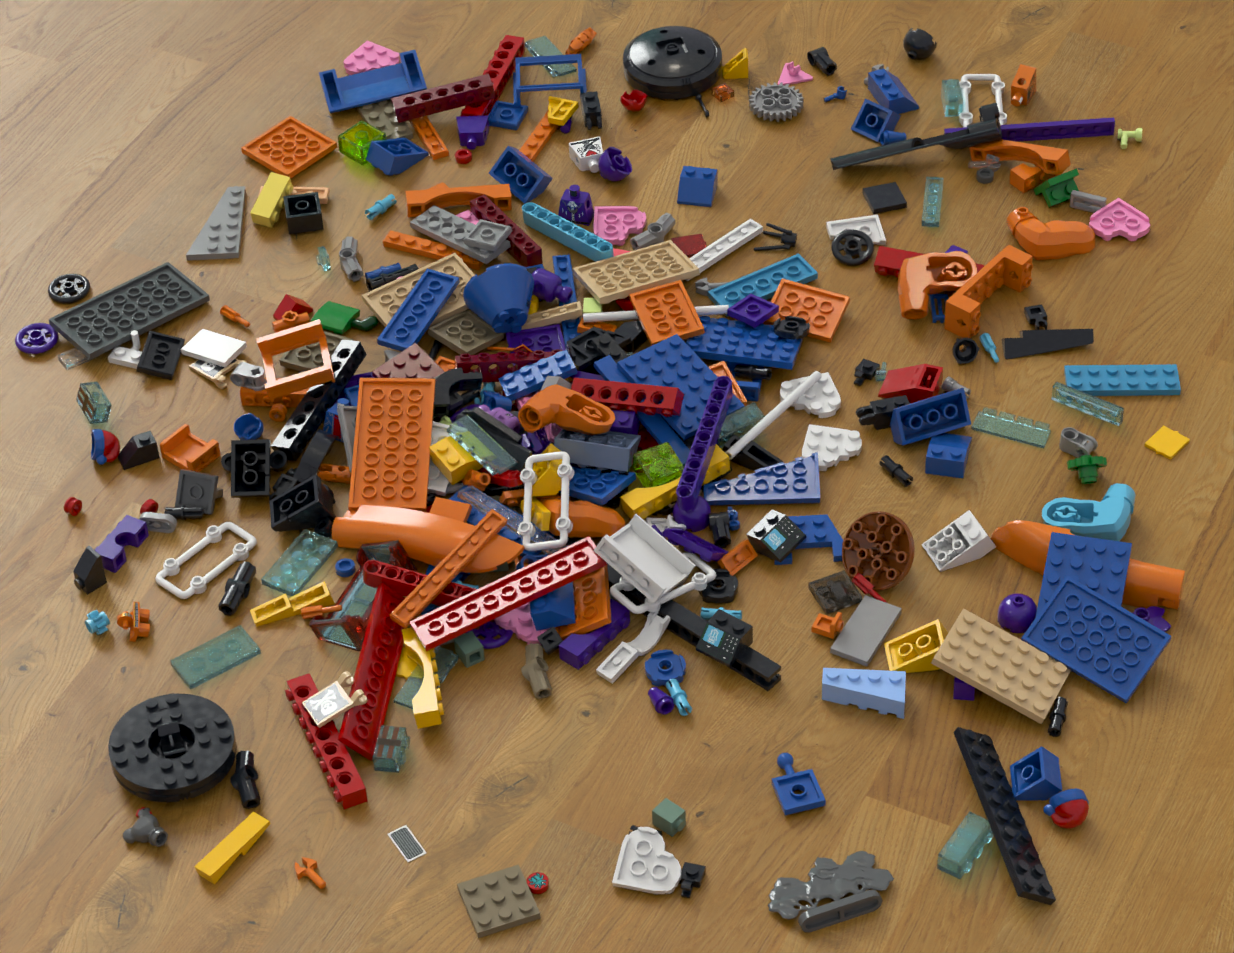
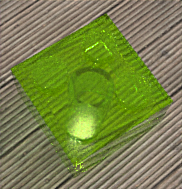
[338,120,386,165]
[633,442,684,488]

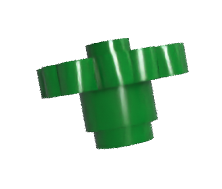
[1067,455,1107,484]

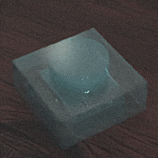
[316,246,331,272]

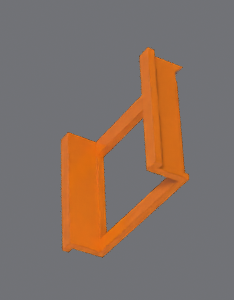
[257,319,335,403]

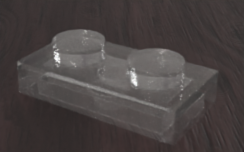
[58,348,100,370]

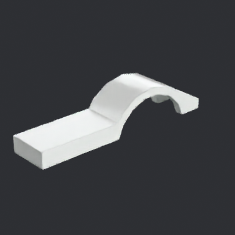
[596,611,671,684]

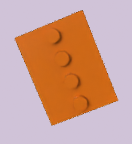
[763,279,850,343]
[629,280,705,346]
[555,565,611,641]

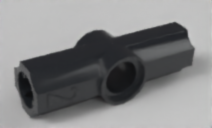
[218,561,256,616]

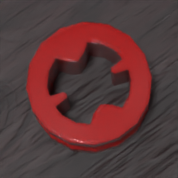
[64,497,82,516]

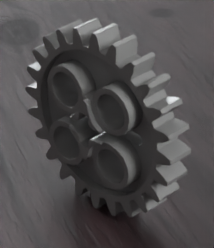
[749,82,804,122]

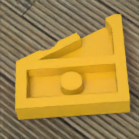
[548,96,579,126]

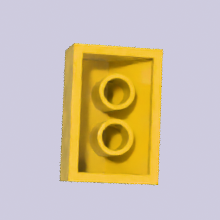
[532,443,562,497]

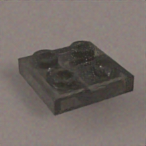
[808,571,862,615]

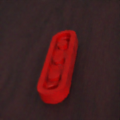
[477,464,523,487]

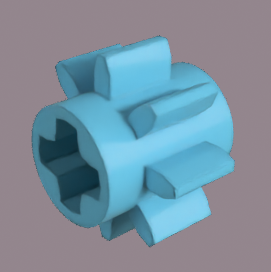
[85,610,110,635]

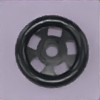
[831,229,874,266]
[48,274,90,304]

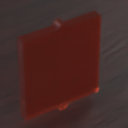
[671,234,706,257]

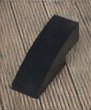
[722,434,783,471]

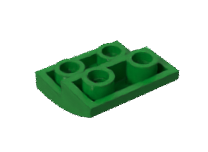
[310,301,360,334]

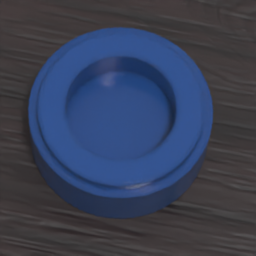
[335,558,355,577]

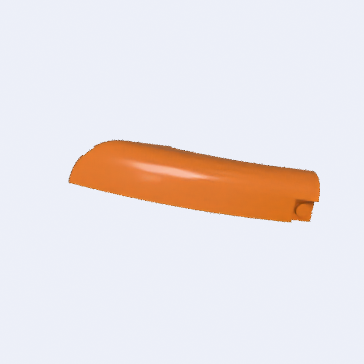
[332,505,525,573]
[991,520,1185,610]

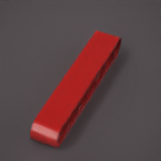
[363,560,477,606]

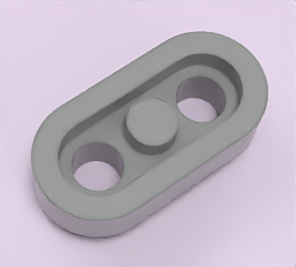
[139,512,177,533]

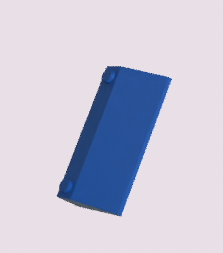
[319,50,427,113]

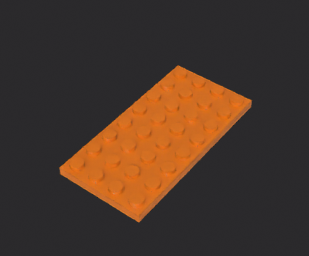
[348,378,436,512]

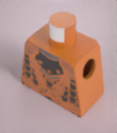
[1011,64,1036,107]

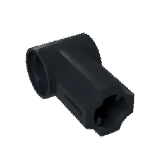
[807,47,837,76]
[708,512,731,548]

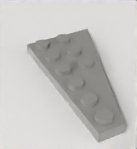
[186,186,246,260]

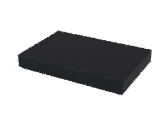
[136,331,185,380]

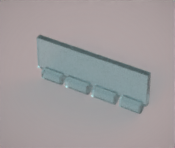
[525,36,577,77]
[971,407,1051,449]
[446,415,518,475]
[393,646,459,709]

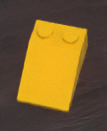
[429,432,497,485]
[884,619,948,673]

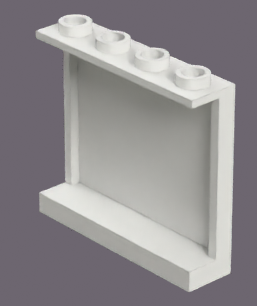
[594,514,696,603]

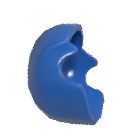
[234,413,264,440]

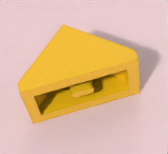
[722,48,748,79]

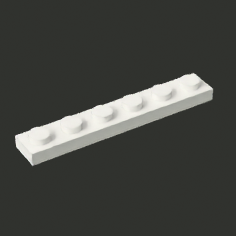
[685,219,763,281]

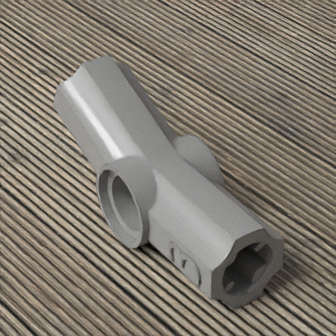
[630,213,675,250]
[339,237,363,282]

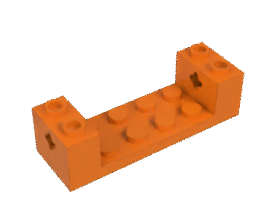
[944,245,1033,338]

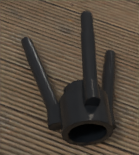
[754,223,797,251]

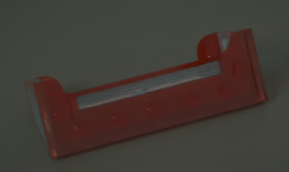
[309,540,417,651]

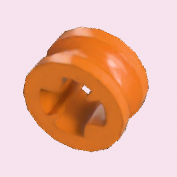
[269,403,288,422]

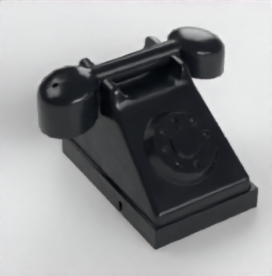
[221,439,288,498]
[269,474,336,539]

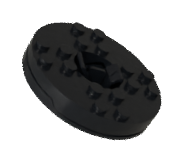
[623,26,722,100]
[108,693,237,802]

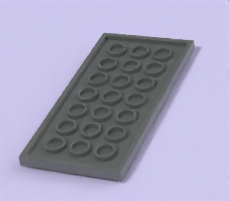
[49,262,210,360]

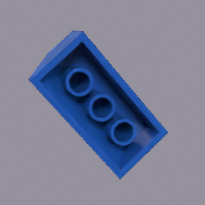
[890,388,971,446]

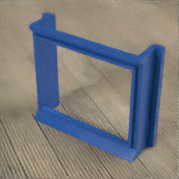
[513,54,587,106]

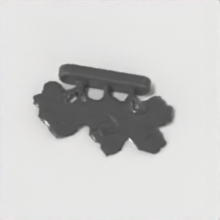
[768,851,894,932]

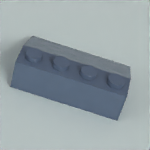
[554,429,641,473]

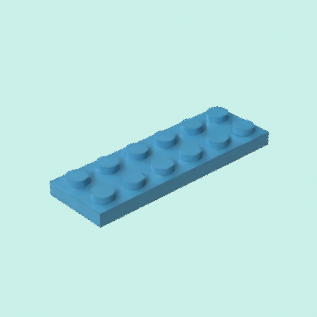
[708,253,818,317]
[1064,364,1181,396]

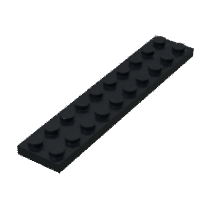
[953,727,1056,905]

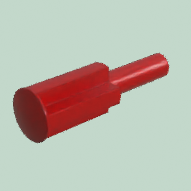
[851,573,887,603]

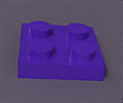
[727,294,779,328]

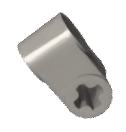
[230,362,267,391]
[1059,427,1098,458]

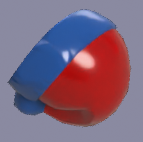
[91,429,120,465]
[1043,788,1089,829]

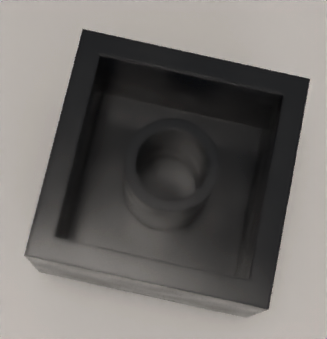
[283,192,324,234]

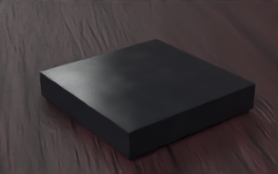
[862,182,907,214]

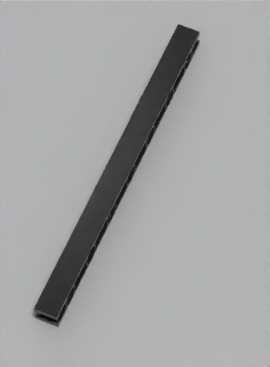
[547,535,781,691]

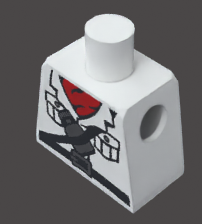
[569,136,603,173]

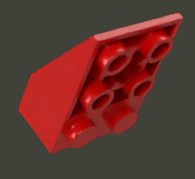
[878,364,943,404]

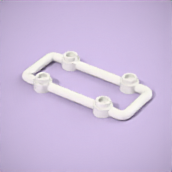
[958,74,1007,128]
[518,451,574,551]
[155,522,257,599]
[610,552,716,614]

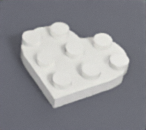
[780,372,841,418]
[802,424,862,471]
[612,827,682,894]

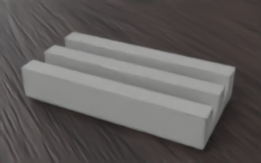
[1070,190,1107,213]

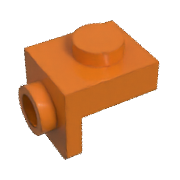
[811,612,844,639]

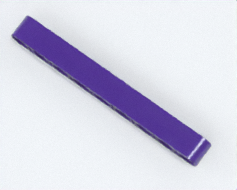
[676,376,733,511]

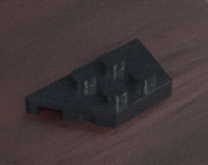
[566,327,631,371]

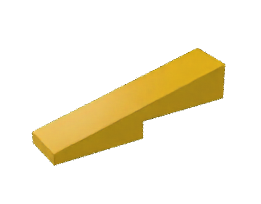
[250,581,335,627]
[194,812,271,885]

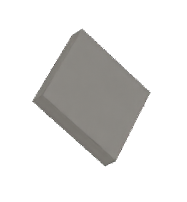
[463,219,512,252]

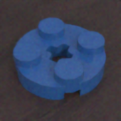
[645,650,686,687]

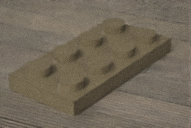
[357,99,414,141]

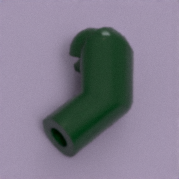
[351,316,379,331]

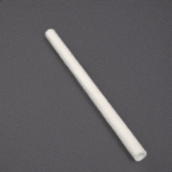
[583,305,729,323]
[725,371,822,460]

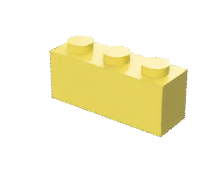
[250,172,293,228]

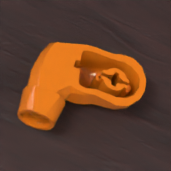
[1006,207,1095,260]
[898,251,977,319]
[518,384,615,436]
[536,494,626,537]

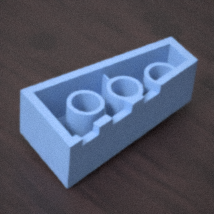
[822,668,906,719]

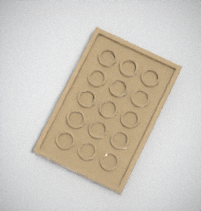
[573,240,700,304]
[362,253,475,327]
[931,608,1071,724]

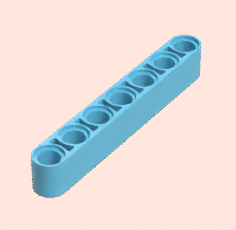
[522,202,614,262]

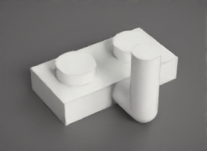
[108,330,142,369]

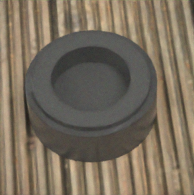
[976,168,994,184]

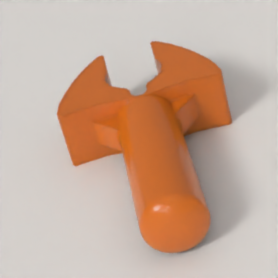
[295,857,326,889]

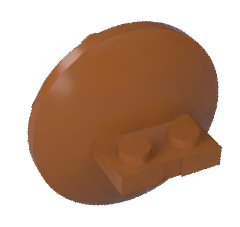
[842,511,915,591]

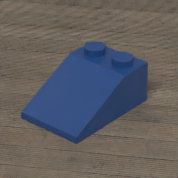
[366,138,429,176]
[925,433,972,479]

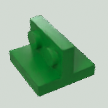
[1033,168,1079,208]

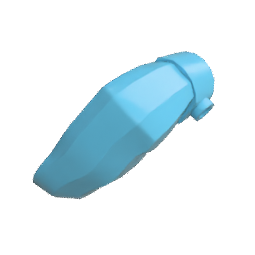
[1042,483,1136,541]

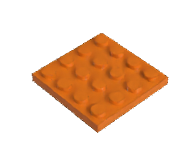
[241,116,337,179]

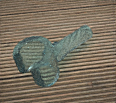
[875,362,887,381]

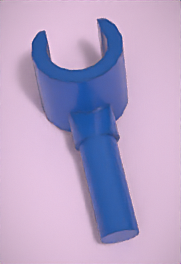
[824,86,847,102]

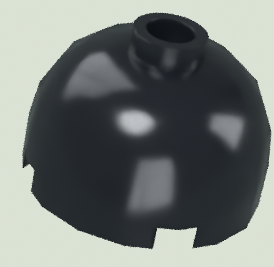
[903,28,937,60]

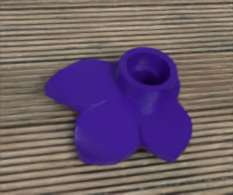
[1133,606,1171,632]

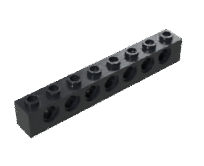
[271,339,367,461]

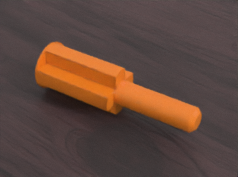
[220,305,250,327]
[301,605,343,620]

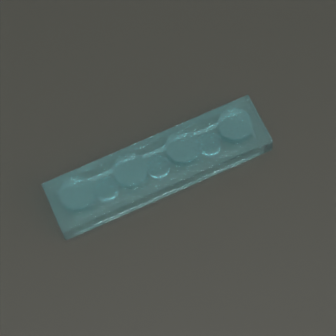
[921,177,944,227]
[1051,382,1124,426]

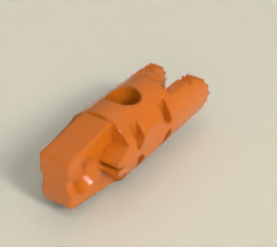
[565,27,597,55]
[317,463,351,484]

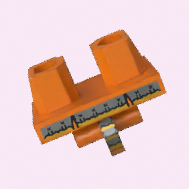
[117,602,150,642]

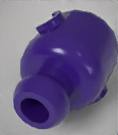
[532,268,573,303]

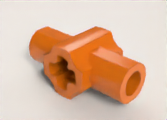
[272,310,310,333]
[463,469,491,491]

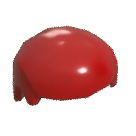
[620,90,647,111]

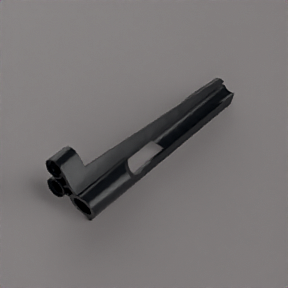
[830,103,1003,170]

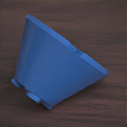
[463,263,534,333]

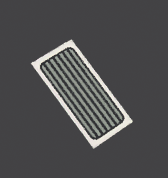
[388,825,426,862]

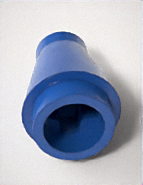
[880,130,906,146]

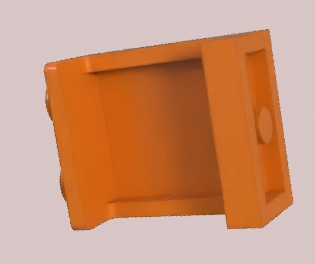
[160,424,221,472]

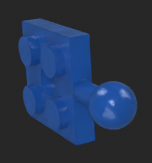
[772,753,826,815]

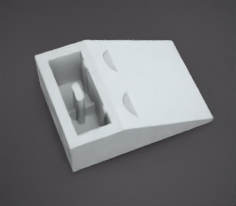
[921,510,996,572]

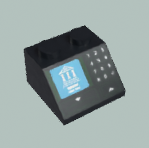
[746,509,806,562]
[696,609,753,668]

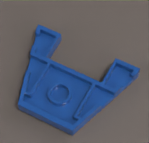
[774,514,843,565]

